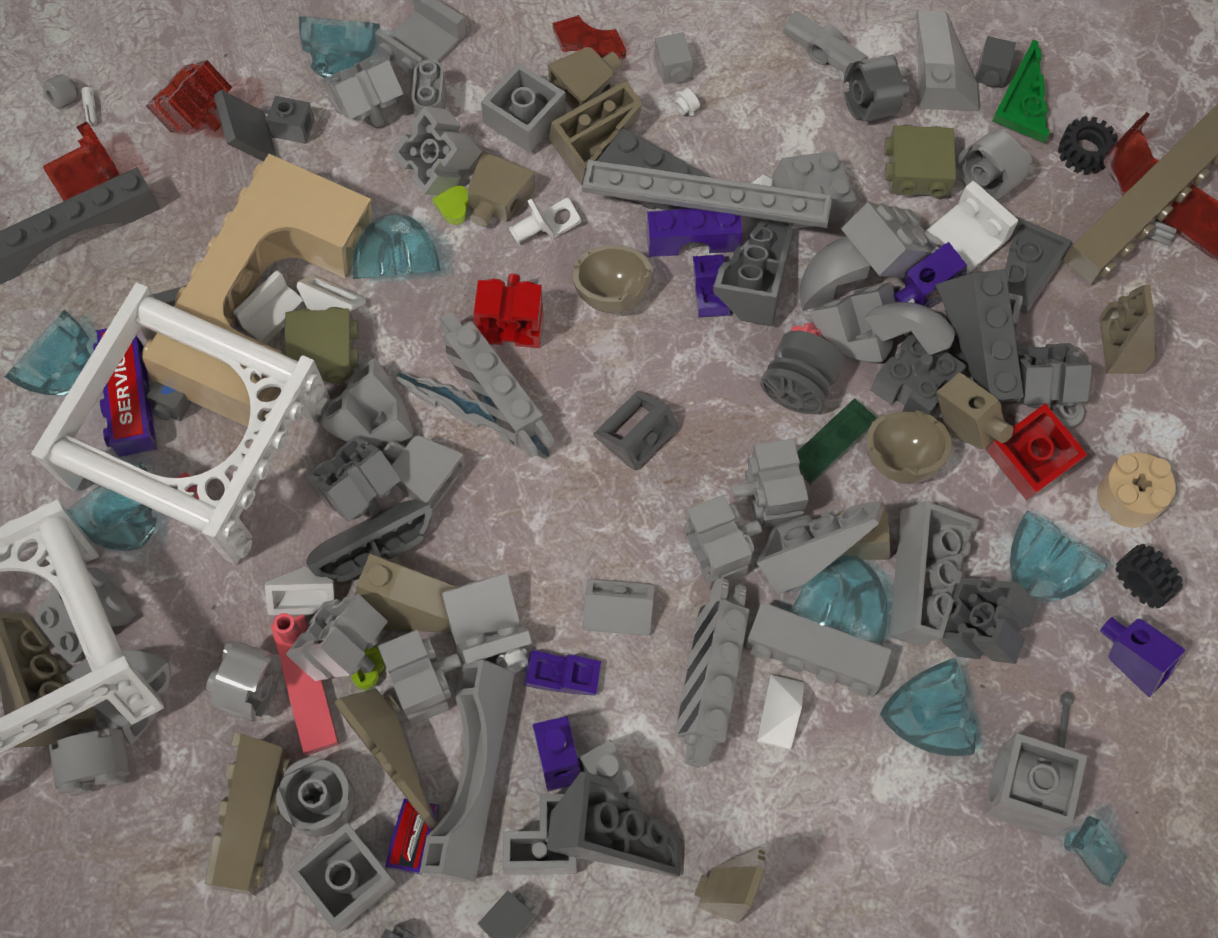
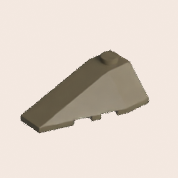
[0,613,97,748]
[695,847,766,924]

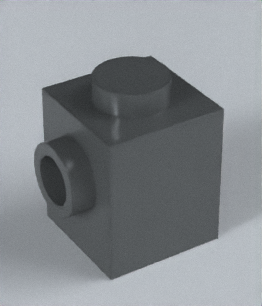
[265,96,315,144]

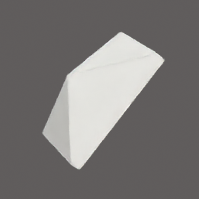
[296,275,366,311]
[265,567,335,615]
[756,675,804,750]

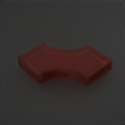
[552,15,626,59]

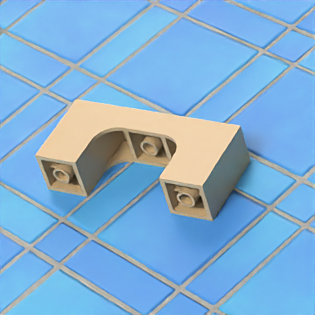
[142,154,372,427]

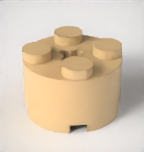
[1097,452,1176,528]

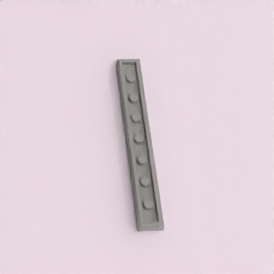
[582,160,833,228]

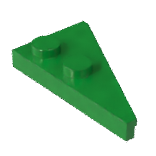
[992,39,1050,143]

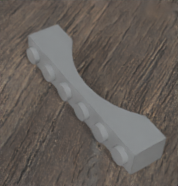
[419,660,515,883]

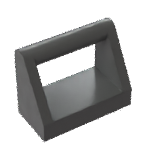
[593,391,680,470]

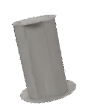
[1147,220,1178,246]

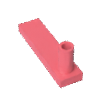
[271,613,339,756]

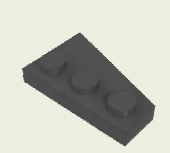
[1005,216,1072,314]

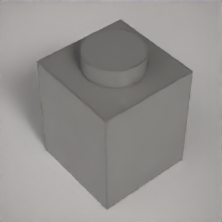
[654,32,693,84]

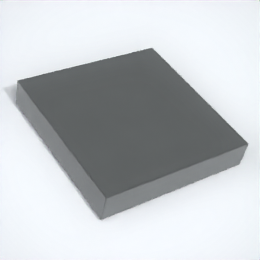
[214,89,277,162]

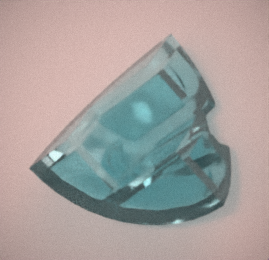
[299,16,380,78]
[352,213,441,279]
[4,309,91,395]
[66,461,157,551]
[1010,510,1108,603]
[792,556,888,643]
[880,658,976,756]

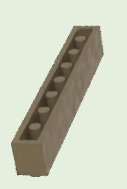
[1063,104,1218,284]

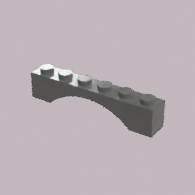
[0,167,159,285]

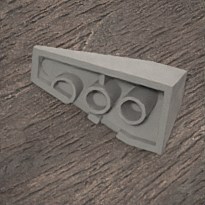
[916,10,979,111]
[757,500,885,594]

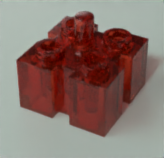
[146,60,233,133]

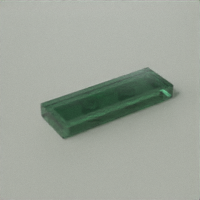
[797,398,877,485]

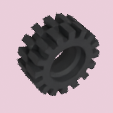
[1058,116,1119,175]
[1115,544,1183,609]

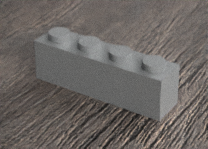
[745,602,892,697]

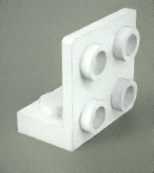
[926,180,1019,274]

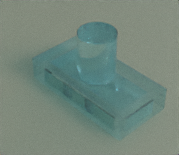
[1064,815,1127,887]

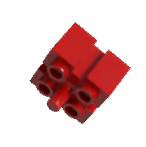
[473,273,544,348]

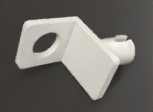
[509,198,581,244]

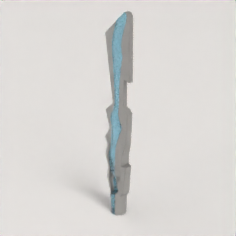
[395,371,549,460]

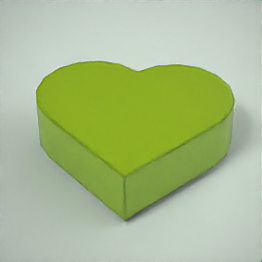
[432,186,469,225]
[351,646,386,691]

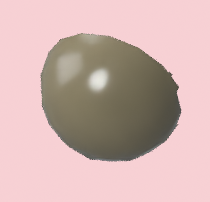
[572,244,653,314]
[867,410,952,484]

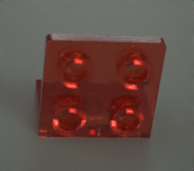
[43,121,120,201]

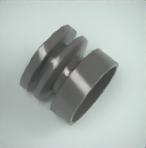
[760,330,844,414]

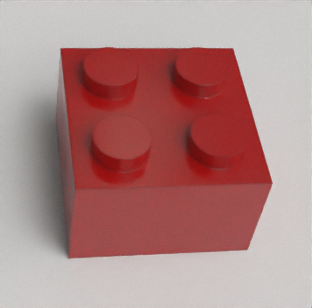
[986,403,1088,501]

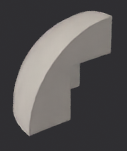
[799,237,871,311]
[810,282,895,362]
[864,302,955,355]
[320,358,413,447]
[66,650,169,746]

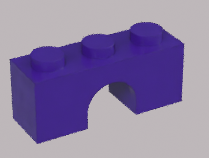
[646,209,743,257]

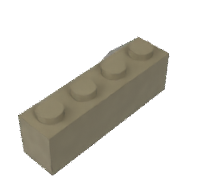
[205,732,292,896]

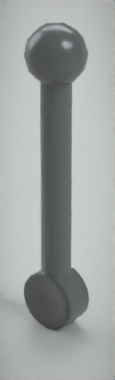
[1058,693,1074,748]

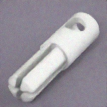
[81,87,97,126]

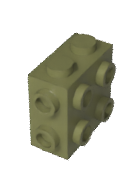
[884,124,956,197]
[285,307,359,383]

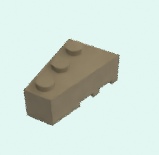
[549,80,643,186]

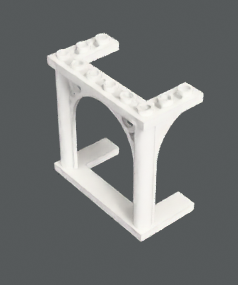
[31,282,330,565]
[0,499,164,753]

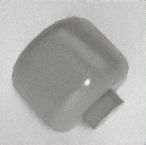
[43,74,77,108]

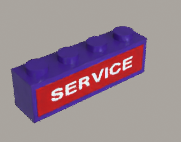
[93,328,158,457]

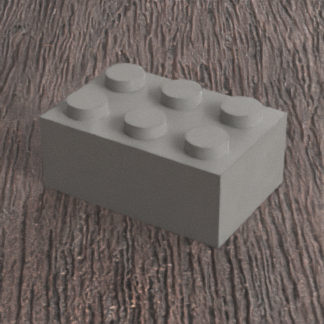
[841,202,939,278]

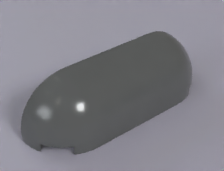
[306,499,432,582]

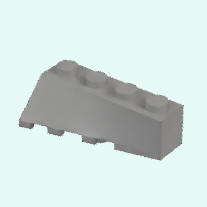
[889,501,979,645]

